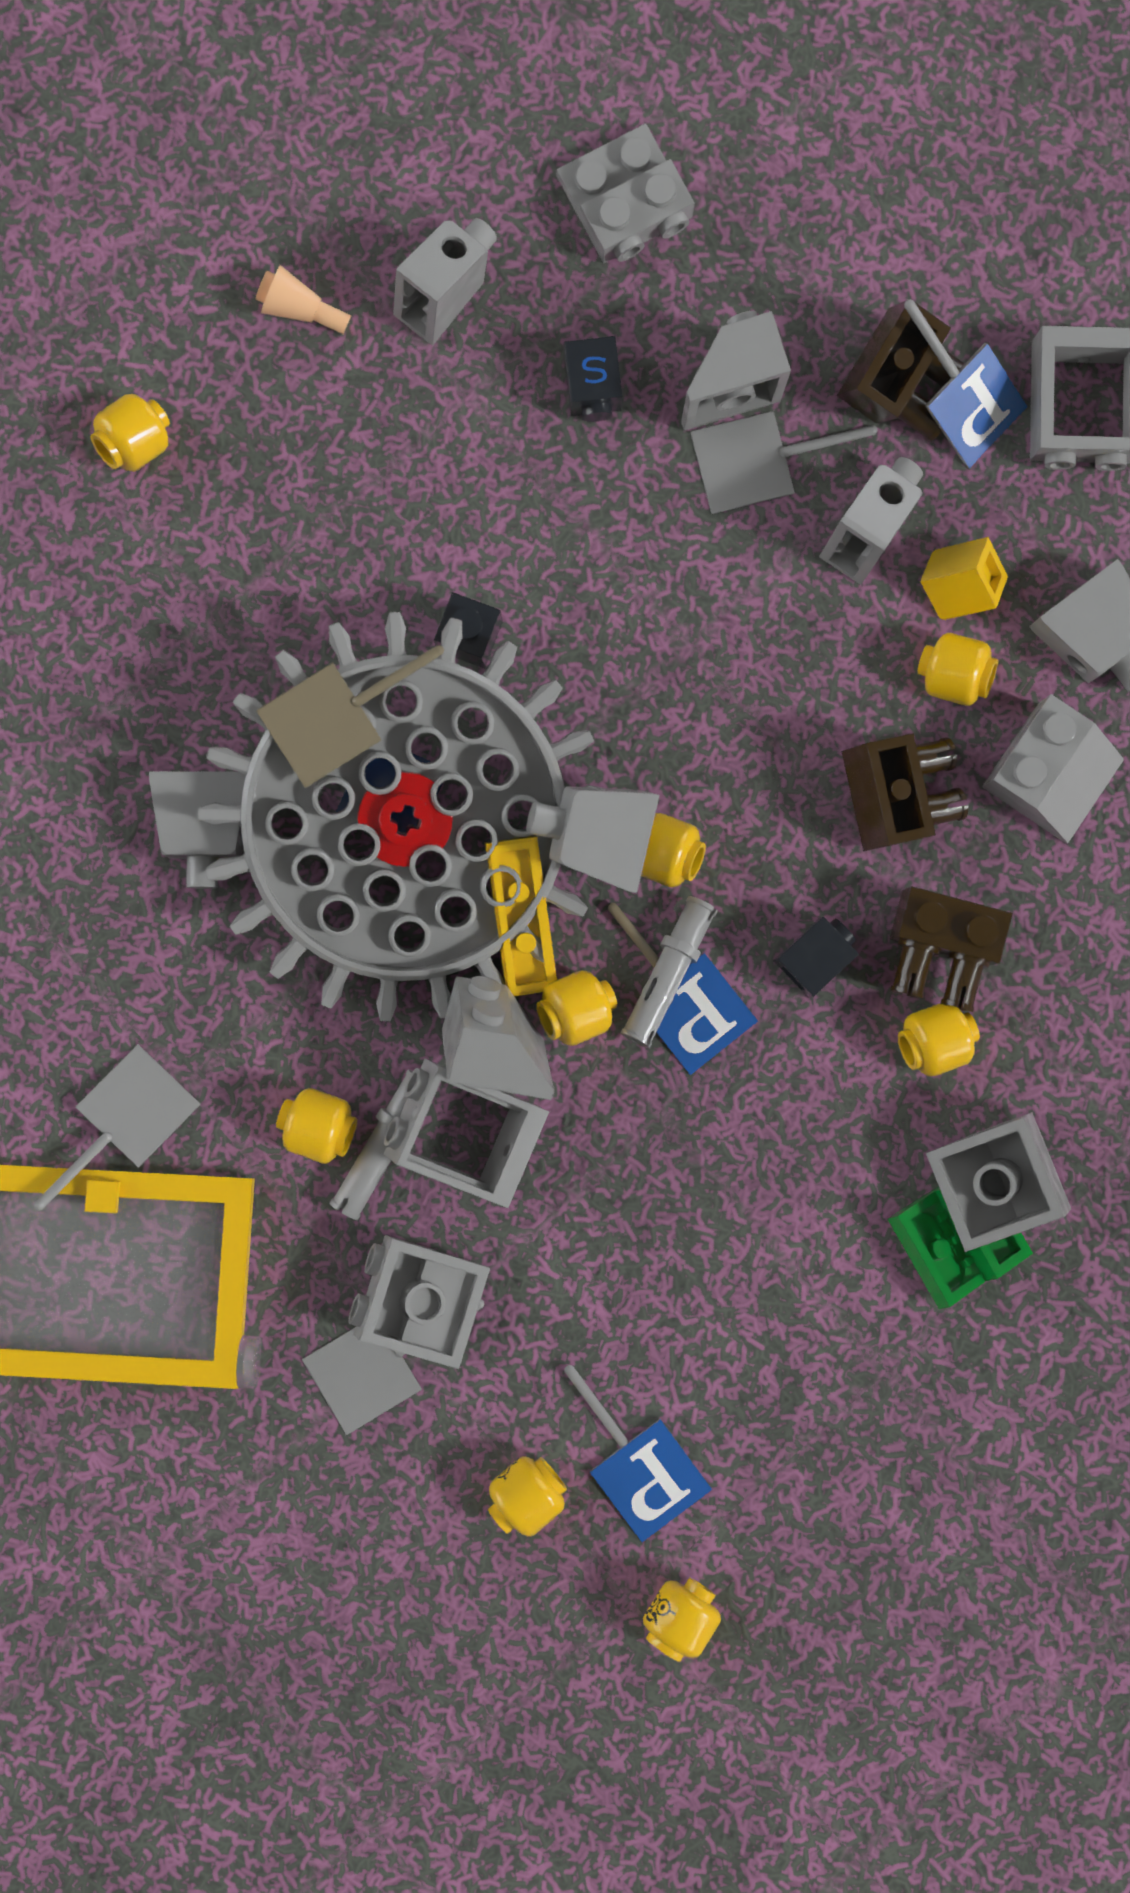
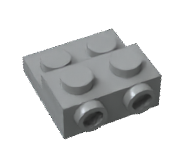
[557,123,695,264]
[349,1235,490,1369]

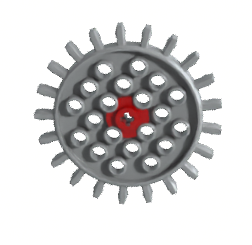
[198,612,603,1021]

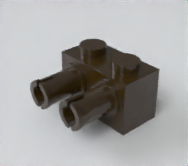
[836,299,965,442]
[841,733,969,851]
[889,886,1013,1012]

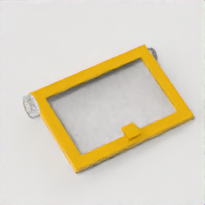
[0,1165,262,1389]

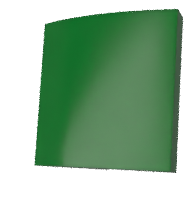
[887,1187,1033,1309]

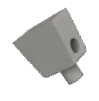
[393,218,497,346]
[819,457,923,585]
[1029,559,1130,692]
[149,772,246,889]
[527,786,659,893]

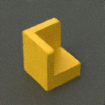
[920,537,1008,620]

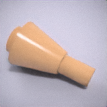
[255,265,351,334]

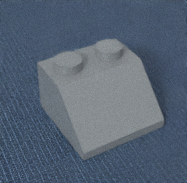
[681,311,791,431]
[982,694,1124,844]
[442,976,554,1100]
[926,1112,1071,1252]

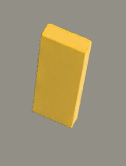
[485,835,557,996]

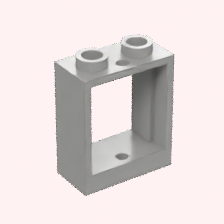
[1030,326,1130,471]
[383,1058,549,1208]

